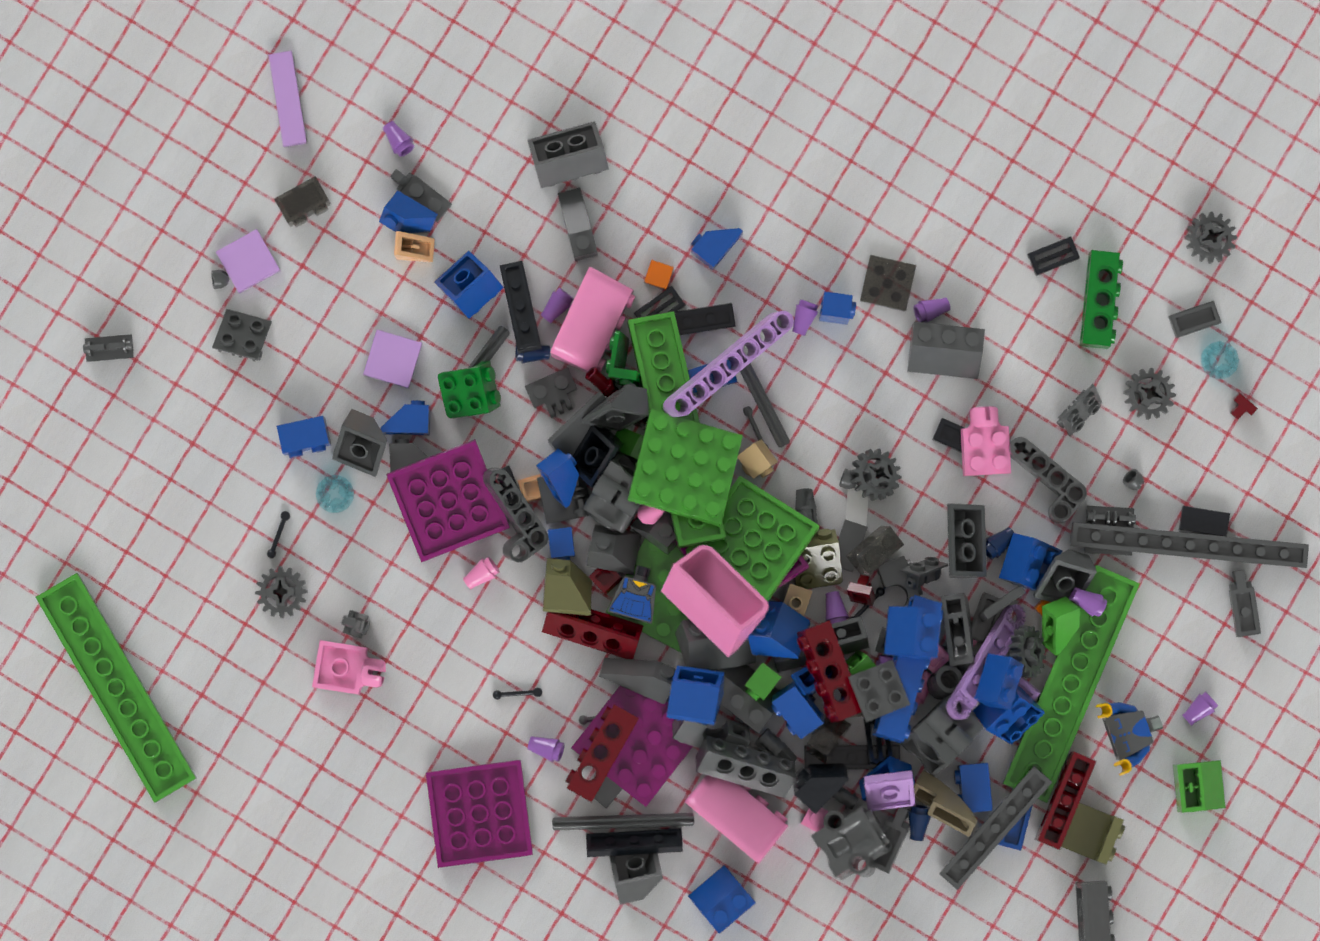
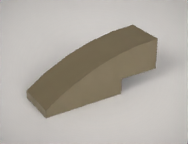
[914,770,978,837]

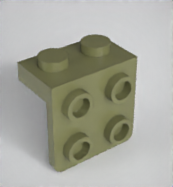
[795,529,843,589]
[1061,803,1125,864]

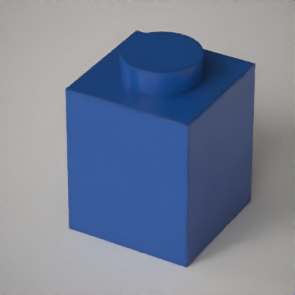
[548,527,575,560]

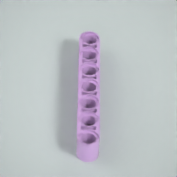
[663,311,794,417]

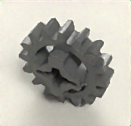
[1184,212,1237,264]
[1123,368,1176,420]
[850,449,902,501]
[255,566,308,618]
[1009,626,1046,678]

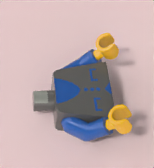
[1095,702,1163,776]

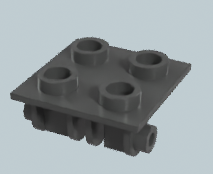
[212,309,272,361]
[1056,384,1102,437]
[537,476,590,524]
[1085,506,1136,556]
[848,660,910,722]

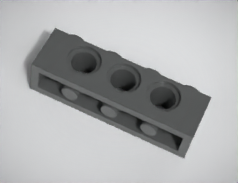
[695,736,796,798]

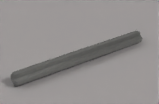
[552,813,694,830]

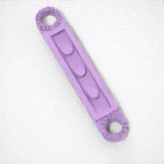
[946,604,1026,720]

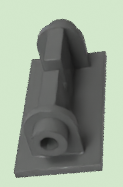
[83,334,134,362]
[901,557,948,589]

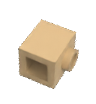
[738,439,778,479]
[783,584,813,616]

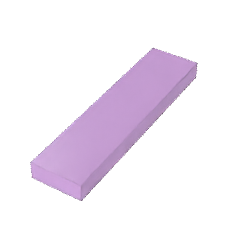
[268,51,307,147]

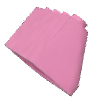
[550,267,636,373]
[661,545,769,657]
[684,775,788,864]

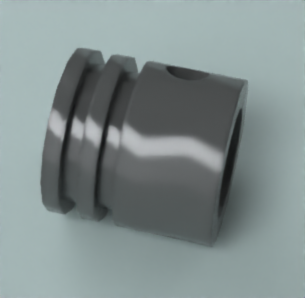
[927,665,963,700]

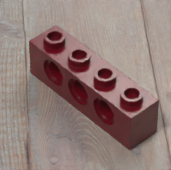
[542,609,644,659]
[797,621,862,723]
[565,704,639,802]
[1034,751,1096,850]

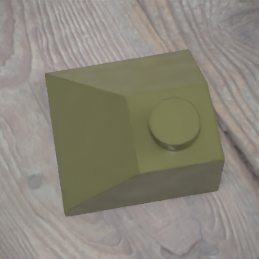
[543,558,592,616]

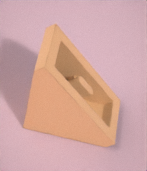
[394,231,435,262]

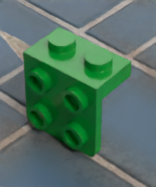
[606,331,642,388]
[438,361,501,419]

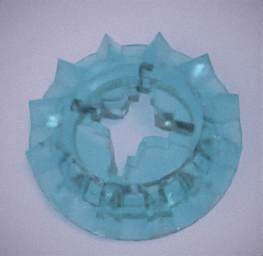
[1201,341,1239,379]
[316,475,354,513]

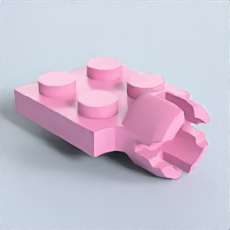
[961,406,1011,476]
[312,640,386,695]

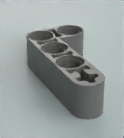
[1009,437,1087,523]
[483,468,549,562]

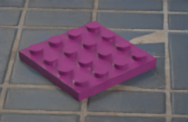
[386,439,510,563]
[571,686,693,807]
[426,760,533,868]

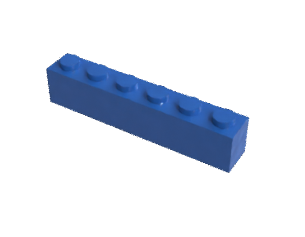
[871,595,944,743]

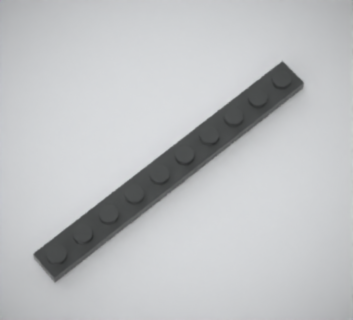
[1070,522,1309,568]

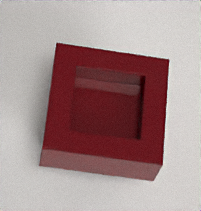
[1230,392,1258,419]
[588,568,623,595]
[847,574,875,606]

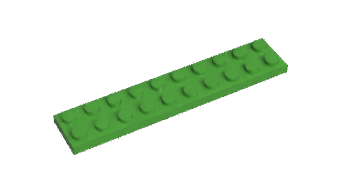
[627,311,726,549]
[1002,565,1140,803]
[36,573,197,803]

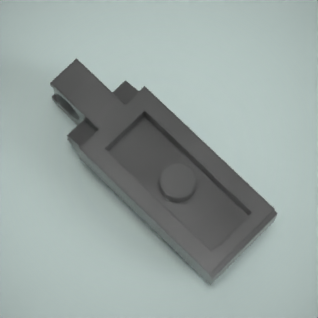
[390,169,452,223]
[1229,570,1261,637]
[341,610,370,638]
[874,807,910,874]

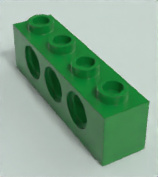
[1079,250,1123,349]

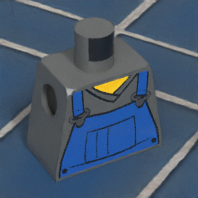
[608,565,656,624]

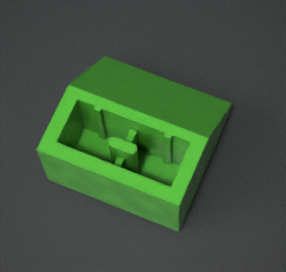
[1173,760,1226,813]

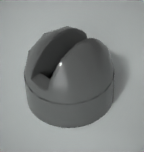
[211,270,229,289]
[839,468,857,489]
[1123,469,1144,490]

